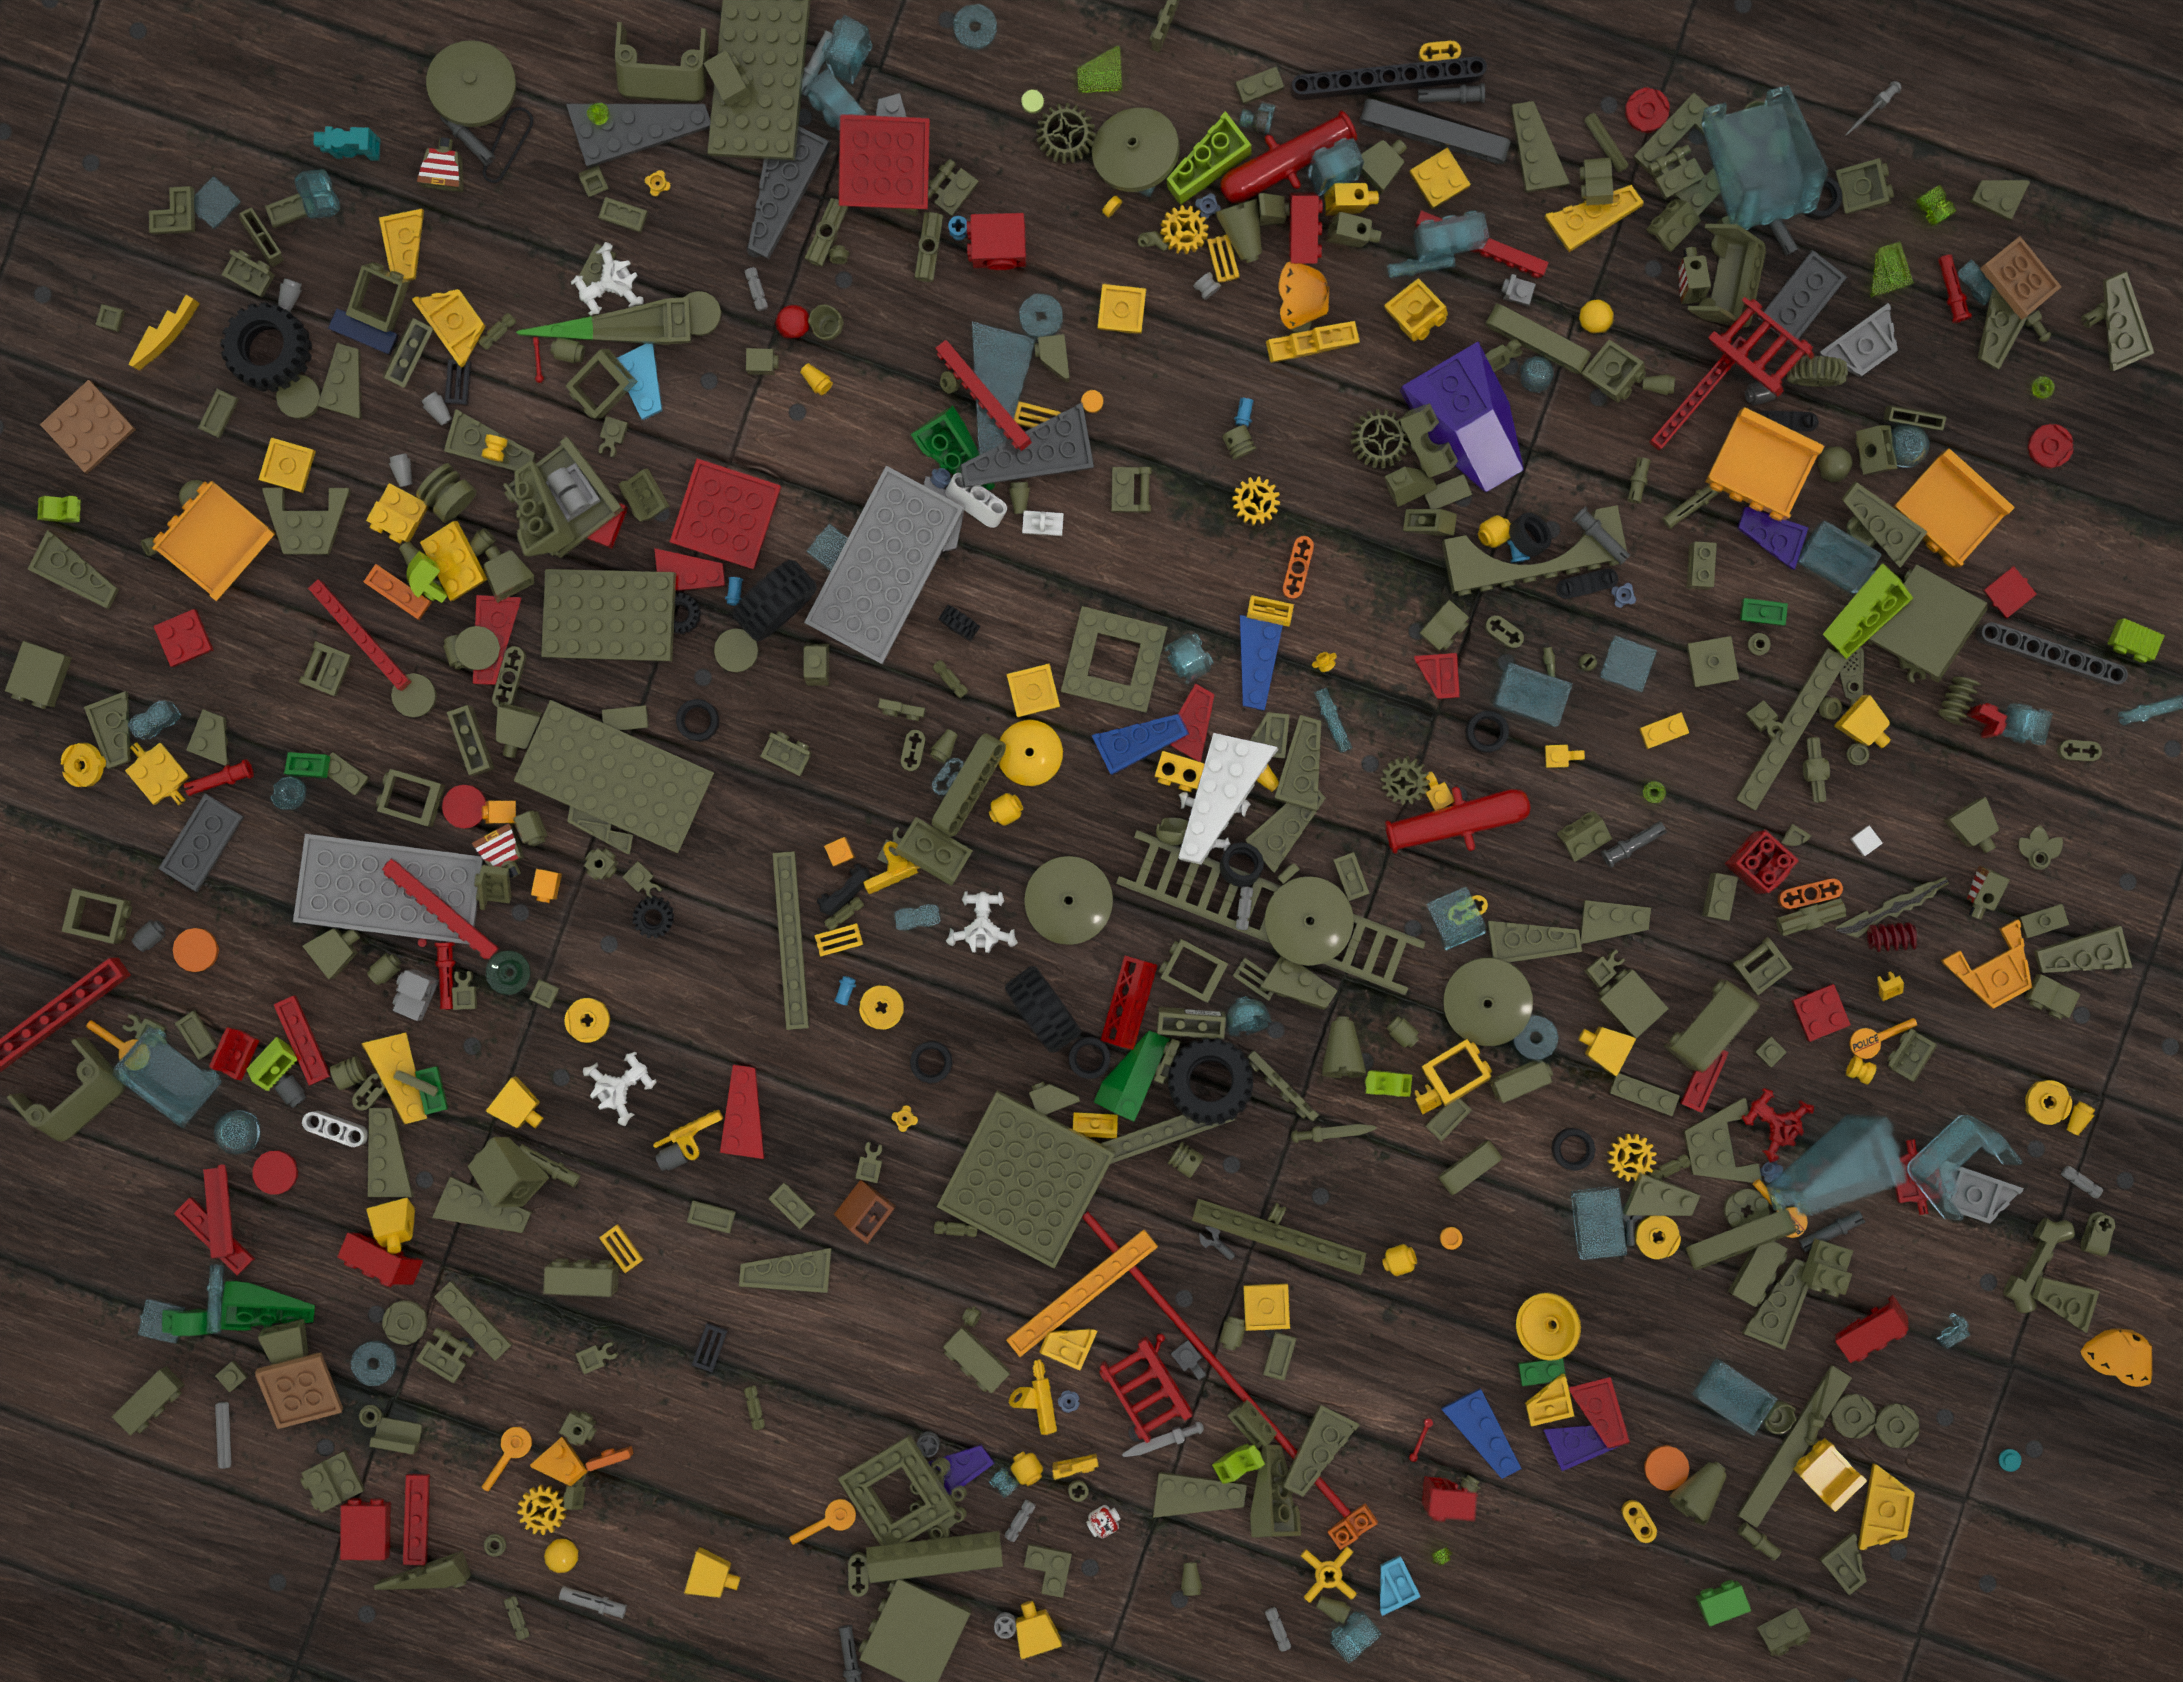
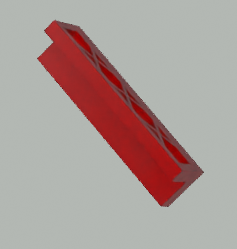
[1101,956,1158,1050]
[203,1165,235,1259]

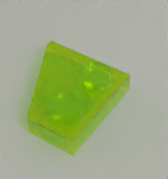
[1077,46,1122,93]
[1870,242,1914,298]

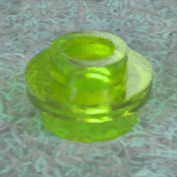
[587,103,609,125]
[2032,377,2055,399]
[1643,781,1666,803]
[1431,1547,1453,1566]

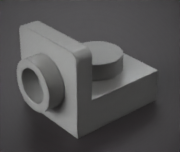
[1501,274,1535,306]

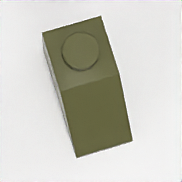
[1257,193,1290,226]
[1034,334,1070,382]
[1385,467,1437,507]
[1403,509,1457,536]
[1029,1081,1080,1115]

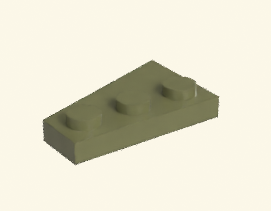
[318,343,362,420]
[84,691,131,769]
[1580,900,1651,944]
[1259,956,1338,1010]
[1622,1173,1701,1216]
[2032,1276,2100,1333]

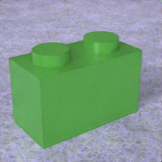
[1696,1580,1751,1627]

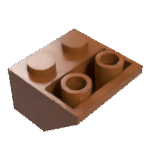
[834,1180,896,1244]

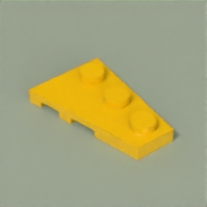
[379,209,424,284]

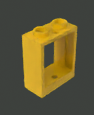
[1422,1039,1492,1107]

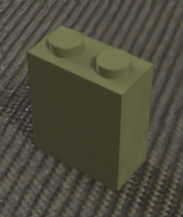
[5,641,72,709]
[1596,969,1669,1038]

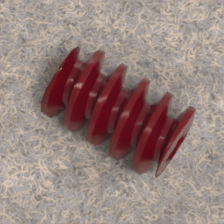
[1867,922,1917,952]

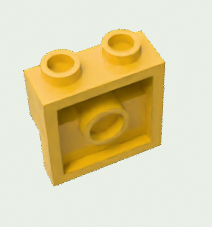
[1384,278,1448,342]
[366,483,428,544]

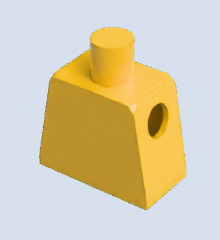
[1324,183,1379,216]
[1834,695,1891,748]
[1578,1027,1636,1076]
[486,1076,544,1128]
[367,1198,415,1254]
[684,1547,741,1597]
[1016,1601,1062,1659]

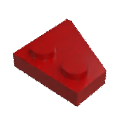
[1414,653,1460,699]

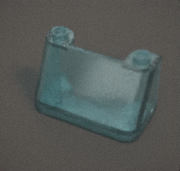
[113,1027,222,1129]

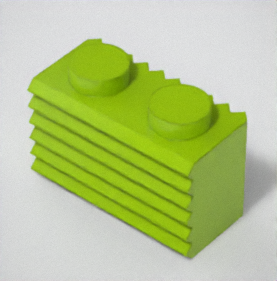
[2108,618,2165,663]
[246,1037,297,1091]

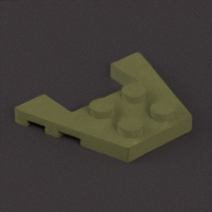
[263,488,351,555]
[567,806,633,854]
[1683,1098,1762,1183]

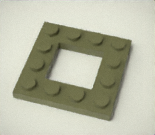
[1633,93,1758,216]
[1061,606,1167,713]
[838,1435,958,1546]

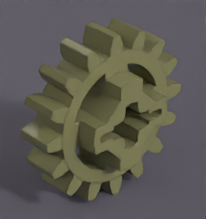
[1381,756,1430,805]

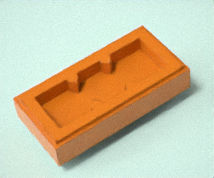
[585,1446,633,1471]

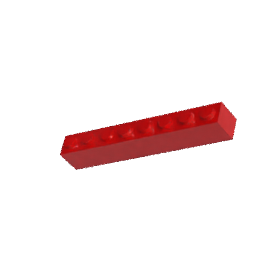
[0,958,131,1072]

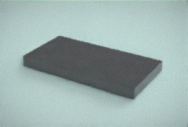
[1757,250,1847,347]
[158,793,244,892]

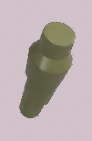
[1543,647,1555,680]

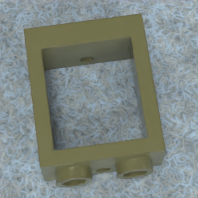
[346,262,410,332]
[565,349,638,419]
[376,769,445,827]
[62,888,132,944]
[1159,939,1228,1003]
[1489,1059,1553,1103]

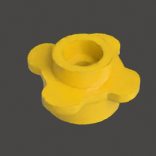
[645,170,671,196]
[1312,652,1337,672]
[892,1105,918,1132]

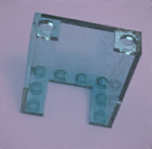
[1701,85,1828,230]
[1767,1114,1906,1215]

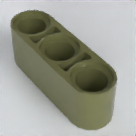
[1438,1140,1503,1195]

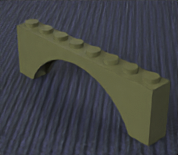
[1442,505,1627,596]

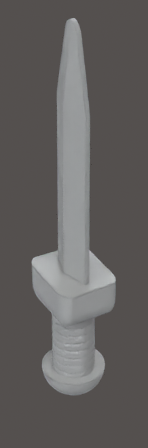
[1845,81,1901,136]
[1122,1422,1204,1457]

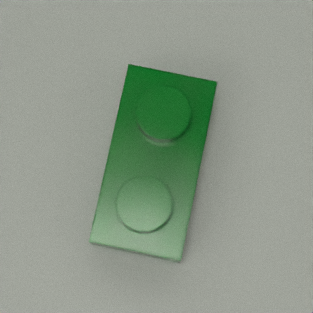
[1740,598,1788,626]
[284,752,331,778]
[415,1066,448,1115]
[1518,1358,1566,1386]

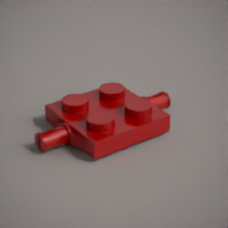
[1890,1139,1944,1215]

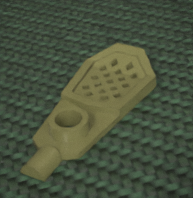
[1836,647,1864,706]

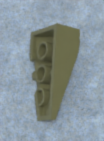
[1250,1445,1301,1538]

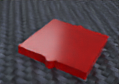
[1983,566,2037,619]

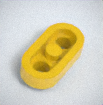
[1621,1500,1657,1543]

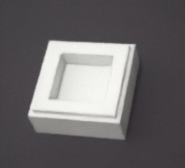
[1850,826,1883,856]

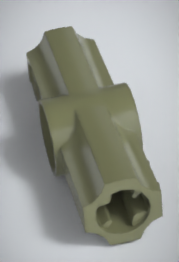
[805,198,849,267]
[915,212,944,282]
[1776,898,1846,936]

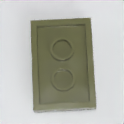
[895,817,972,886]

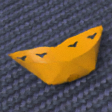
[1279,262,1329,329]
[2080,1328,2152,1387]

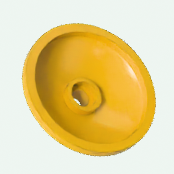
[999,720,1063,786]
[1516,1293,1581,1360]

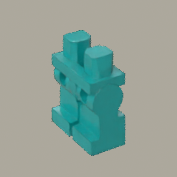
[314,126,381,161]

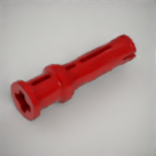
[1938,254,1972,323]
[184,759,254,796]
[434,942,456,1009]

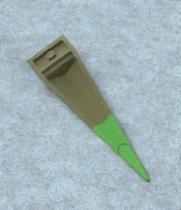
[516,297,691,345]

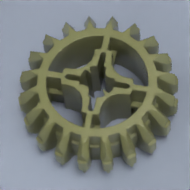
[1036,103,1096,164]
[1787,356,1848,387]
[1350,409,1410,469]

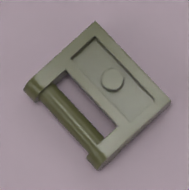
[1111,467,1152,513]
[299,641,352,697]
[1732,937,1793,995]

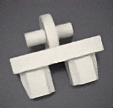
[1022,511,1064,536]

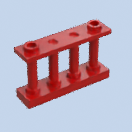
[1709,297,1814,397]
[1099,1336,1193,1443]

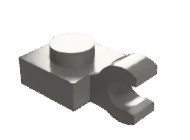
[1171,1340,1206,1380]

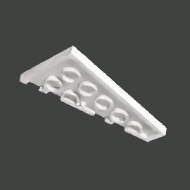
[1179,733,1278,865]

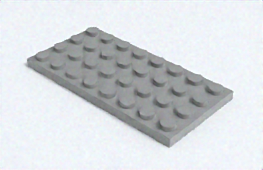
[804,466,965,664]
[293,834,484,944]

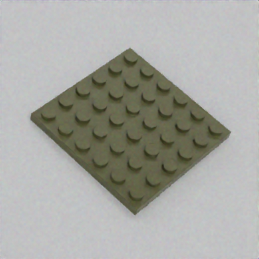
[937,1090,1116,1268]

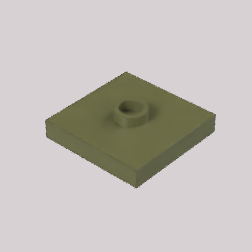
[1686,636,1739,687]

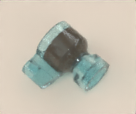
[1239,103,1275,135]

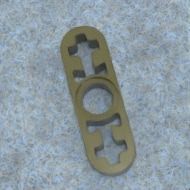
[492,646,526,708]

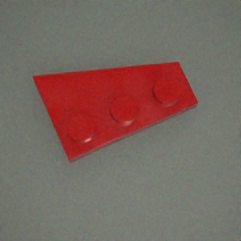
[654,548,726,591]
[1170,683,1215,762]
[1568,1377,1630,1449]

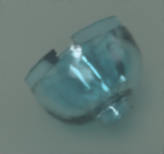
[1891,424,1930,468]
[1226,996,1272,1036]
[214,1110,261,1155]

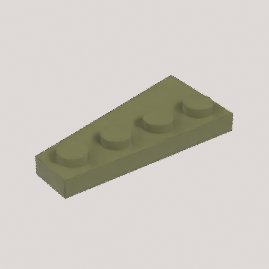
[1149,0,1180,53]
[1511,101,1570,193]
[2103,271,2155,371]
[444,409,536,471]
[1841,481,1927,568]
[28,530,119,609]
[1487,921,1582,962]
[2034,925,2132,973]
[1247,1050,1318,1121]
[368,1107,414,1197]
[432,1176,532,1233]
[1742,1258,1809,1350]
[1282,1405,1360,1497]
[1153,1472,1247,1518]

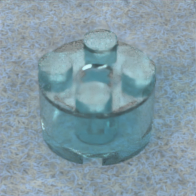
[1164,633,1214,684]
[2001,704,2053,745]

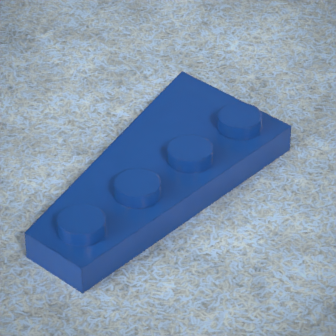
[1239,615,1283,711]
[1091,714,1189,775]
[1441,1388,1522,1479]

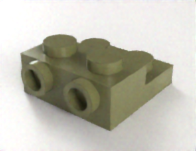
[1836,158,1894,215]
[1581,339,1646,403]
[1801,1238,1853,1297]
[301,1450,365,1513]

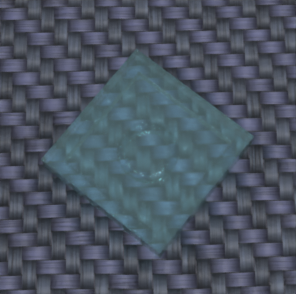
[1599,636,1657,692]

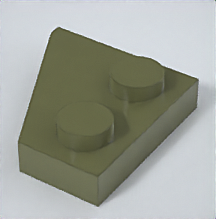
[1970,180,2030,221]
[186,709,229,766]
[1250,712,1290,759]
[1154,1039,1183,1084]
[1819,1532,1867,1595]

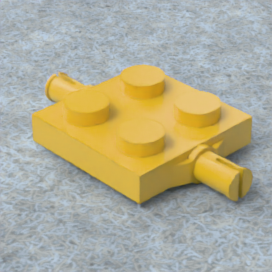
[125,742,190,806]

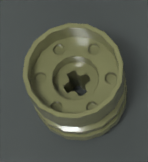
[416,463,477,523]

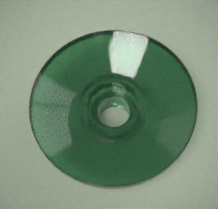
[486,950,530,995]

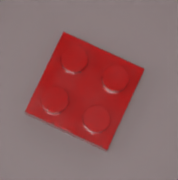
[153,609,213,667]
[1791,984,1851,1042]

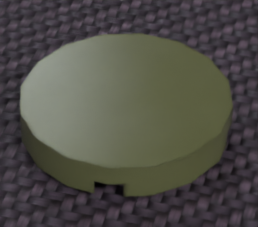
[684,291,722,336]
[276,374,321,419]
[455,626,500,670]
[714,628,759,673]
[391,673,437,718]
[382,1300,428,1345]
[1830,1393,1876,1439]
[1874,1403,1919,1448]

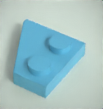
[1380,1555,1421,1616]

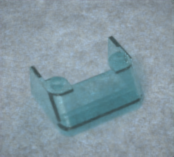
[1907,1115,2023,1220]

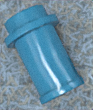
[1234,398,1254,427]
[725,577,743,606]
[834,976,856,1005]

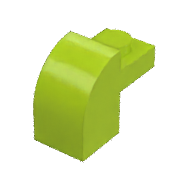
[37,496,80,522]
[406,551,447,603]
[1365,1070,1412,1097]
[1212,1443,1265,1484]

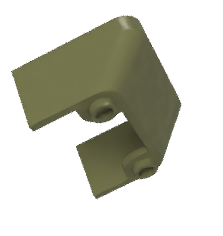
[615,22,710,103]
[1688,224,1766,327]
[1663,979,1760,1072]
[7,1037,125,1141]

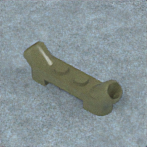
[2003,1218,2075,1313]

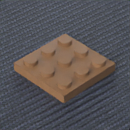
[1980,236,2061,320]
[40,380,136,474]
[255,1352,343,1429]

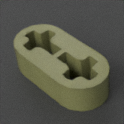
[1485,615,1524,649]
[901,730,926,771]
[2057,740,2102,762]
[352,1073,386,1111]
[848,1552,869,1597]

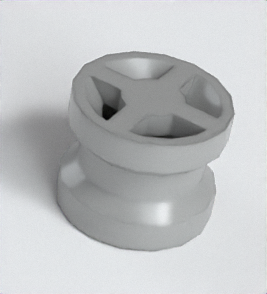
[1193,272,1221,300]
[994,1612,1016,1639]

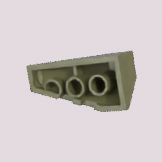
[515,460,575,556]
[374,1550,471,1590]

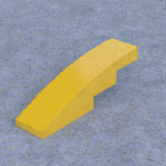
[129,295,200,370]
[1266,321,1360,363]

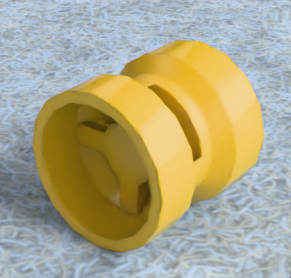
[481,434,508,462]
[1846,1056,1876,1085]

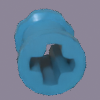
[948,216,967,240]
[1507,540,1530,563]

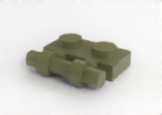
[1648,145,1705,200]
[928,159,979,217]
[416,1327,475,1383]

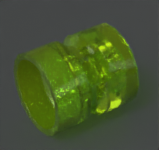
[1916,185,1957,227]

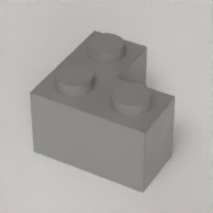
[393,969,439,1021]

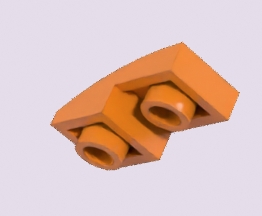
[1328,1503,1378,1550]

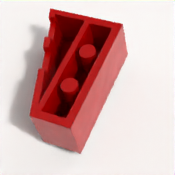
[1289,192,1323,264]
[337,1233,423,1287]
[1835,1295,1908,1363]
[1422,1476,1477,1521]

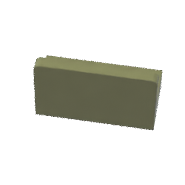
[369,1417,423,1454]

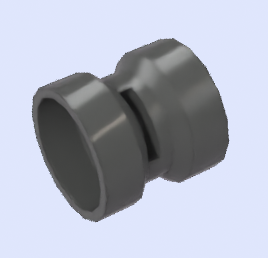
[917,1431,940,1457]

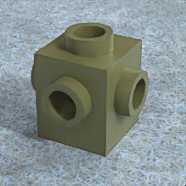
[584,848,619,880]
[559,1409,597,1445]

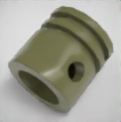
[1222,425,1257,460]
[330,1056,367,1090]
[1167,1142,1204,1178]

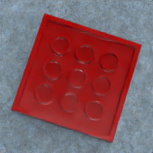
[838,114,930,210]
[670,459,782,570]

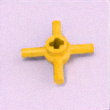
[1300,1546,1357,1603]

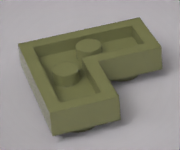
[149,186,195,235]
[878,699,926,721]
[1024,1543,1072,1598]

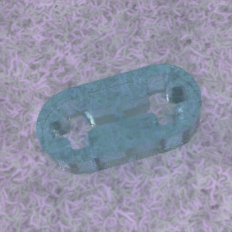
[932,758,964,796]

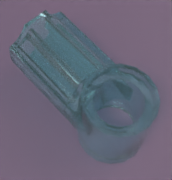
[1957,259,1996,305]

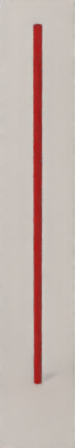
[1082,1211,1351,1518]

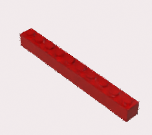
[1415,210,1549,278]
[1649,336,1746,451]
[936,340,1032,451]
[308,579,412,691]
[382,859,500,960]

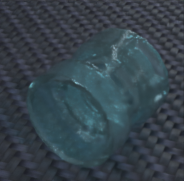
[989,1467,1019,1498]

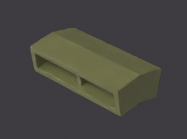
[239,207,284,267]
[1883,405,1946,430]

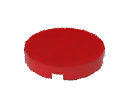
[1625,88,1670,133]
[2028,424,2073,469]
[442,785,486,829]
[253,1150,298,1195]

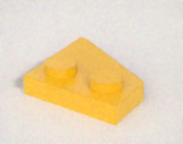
[1039,1329,1097,1371]
[1525,1374,1574,1426]
[1053,1454,1098,1479]

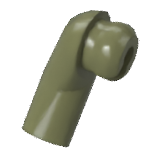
[1137,231,1170,252]

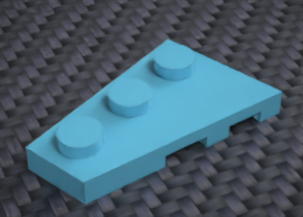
[617,344,663,420]

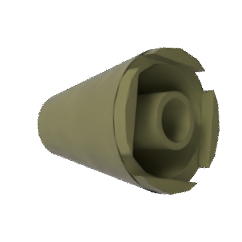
[1215,199,1262,263]
[1322,1017,1366,1078]
[1668,1461,1727,1526]

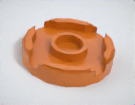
[173,928,219,972]
[1644,1445,1689,1491]

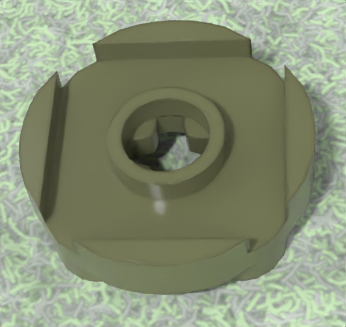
[1723,1188,1769,1229]

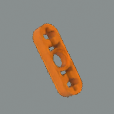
[1282,536,1314,600]
[1778,879,1843,909]

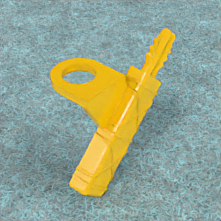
[863,842,920,894]
[653,1110,723,1160]
[1009,1359,1057,1435]

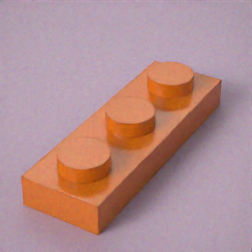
[363,564,432,620]

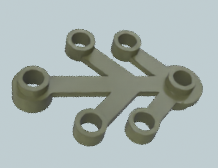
[910,1457,967,1539]

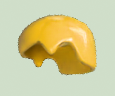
[1579,300,1614,333]
[544,1539,578,1573]

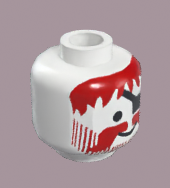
[1086,1505,1121,1539]

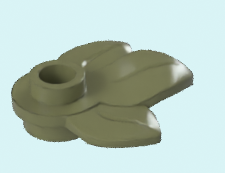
[2018,826,2063,870]

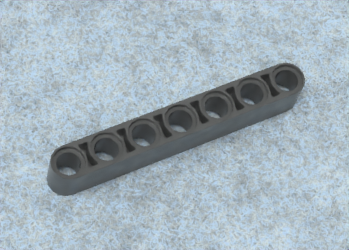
[1359,99,1511,164]
[1975,622,2128,686]

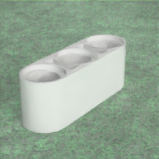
[945,473,1007,528]
[302,1111,369,1147]

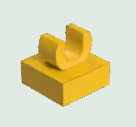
[1877,972,1904,1001]
[1415,1084,1442,1114]

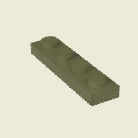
[434,1281,513,1361]

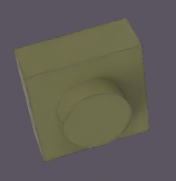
[1754,1036,1787,1068]
[215,1360,249,1393]

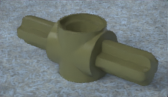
[1803,737,1830,803]

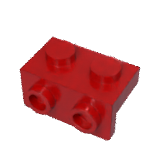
[1966,703,2007,739]
[209,1027,260,1081]

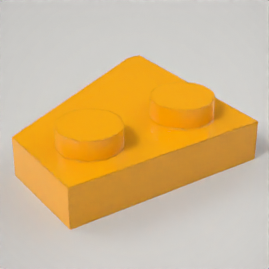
[530,1437,588,1486]

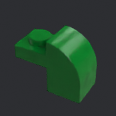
[162,1309,215,1336]

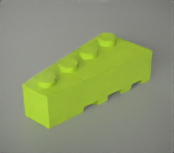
[1167,111,1252,205]
[1823,563,1913,659]

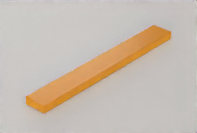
[1006,1229,1158,1357]

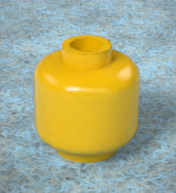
[1478,515,1511,548]
[989,793,1023,826]
[1382,1244,1417,1276]
[1011,1451,1043,1486]

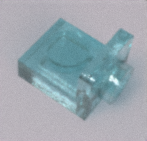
[1937,1313,1970,1349]

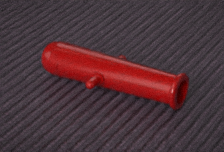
[1220,110,1357,204]
[1385,787,1531,854]

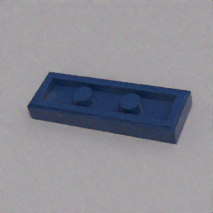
[328,309,399,355]

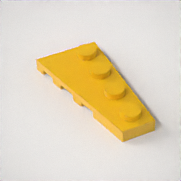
[1545,185,1644,252]
[361,1033,427,1124]

